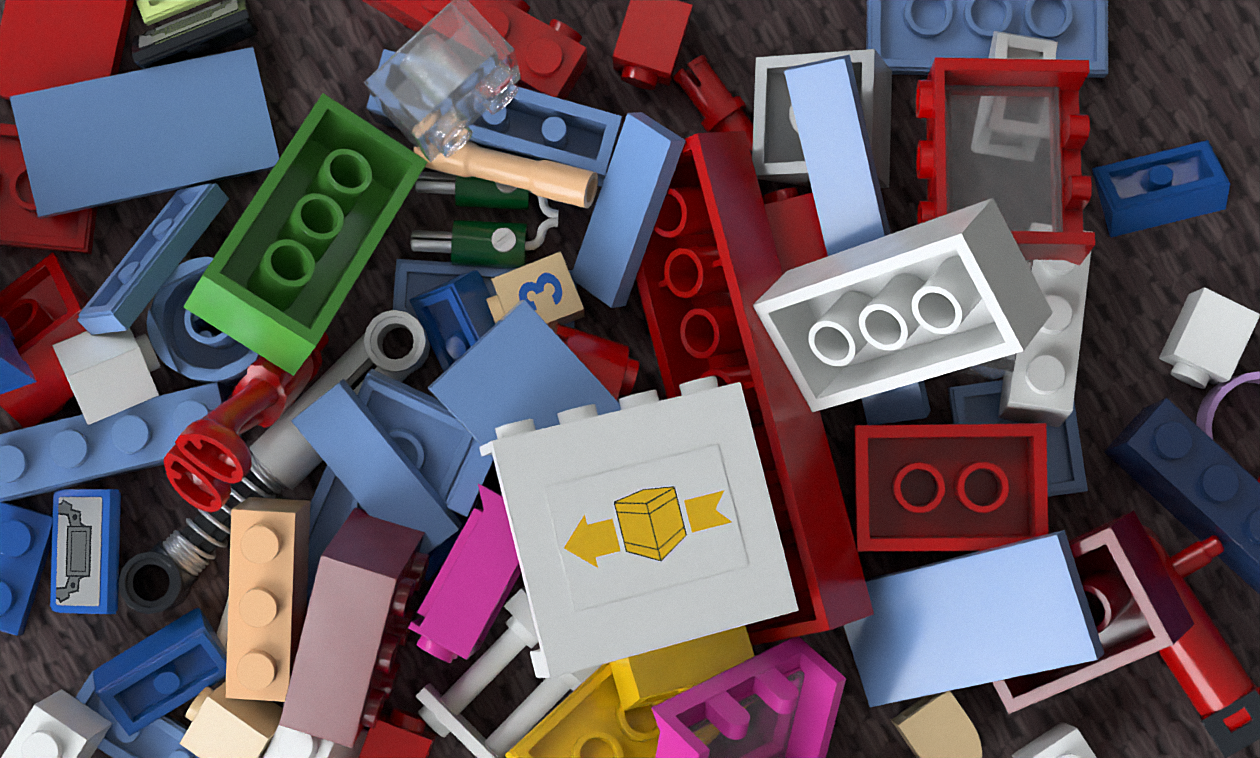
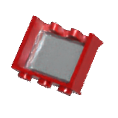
[916,57,1095,266]

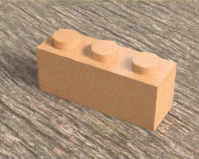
[225,497,310,702]

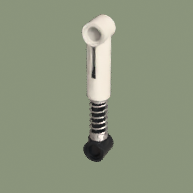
[119,310,431,614]

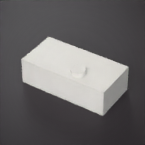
[752,198,1053,412]

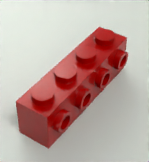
[362,0,587,100]

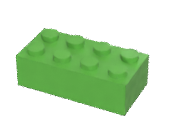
[183,93,428,376]

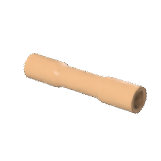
[414,130,598,208]

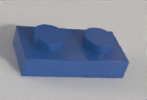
[0,502,53,636]

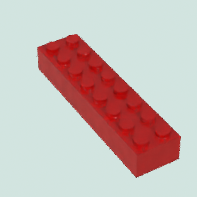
[636,131,874,646]

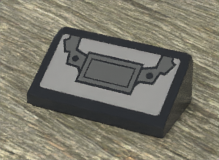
[132,0,259,69]

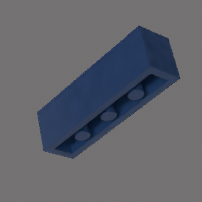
[1104,398,1260,595]

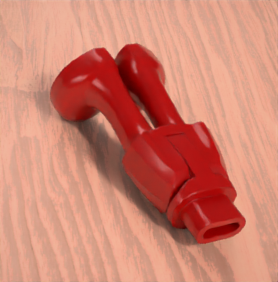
[164,332,329,512]

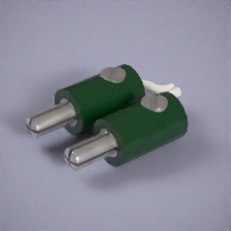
[410,172,559,268]

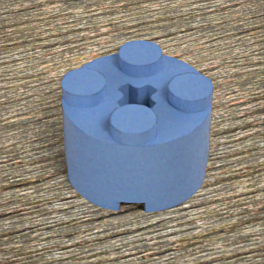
[147,257,261,386]

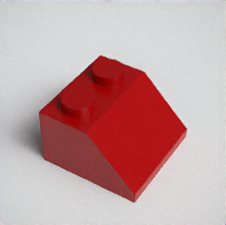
[0,252,90,428]

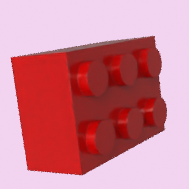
[854,423,1048,551]

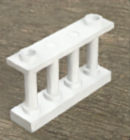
[416,587,602,758]

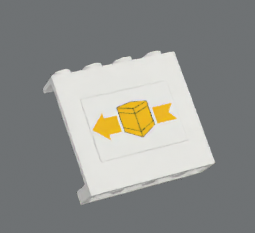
[479,376,799,678]

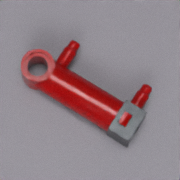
[1142,525,1260,758]

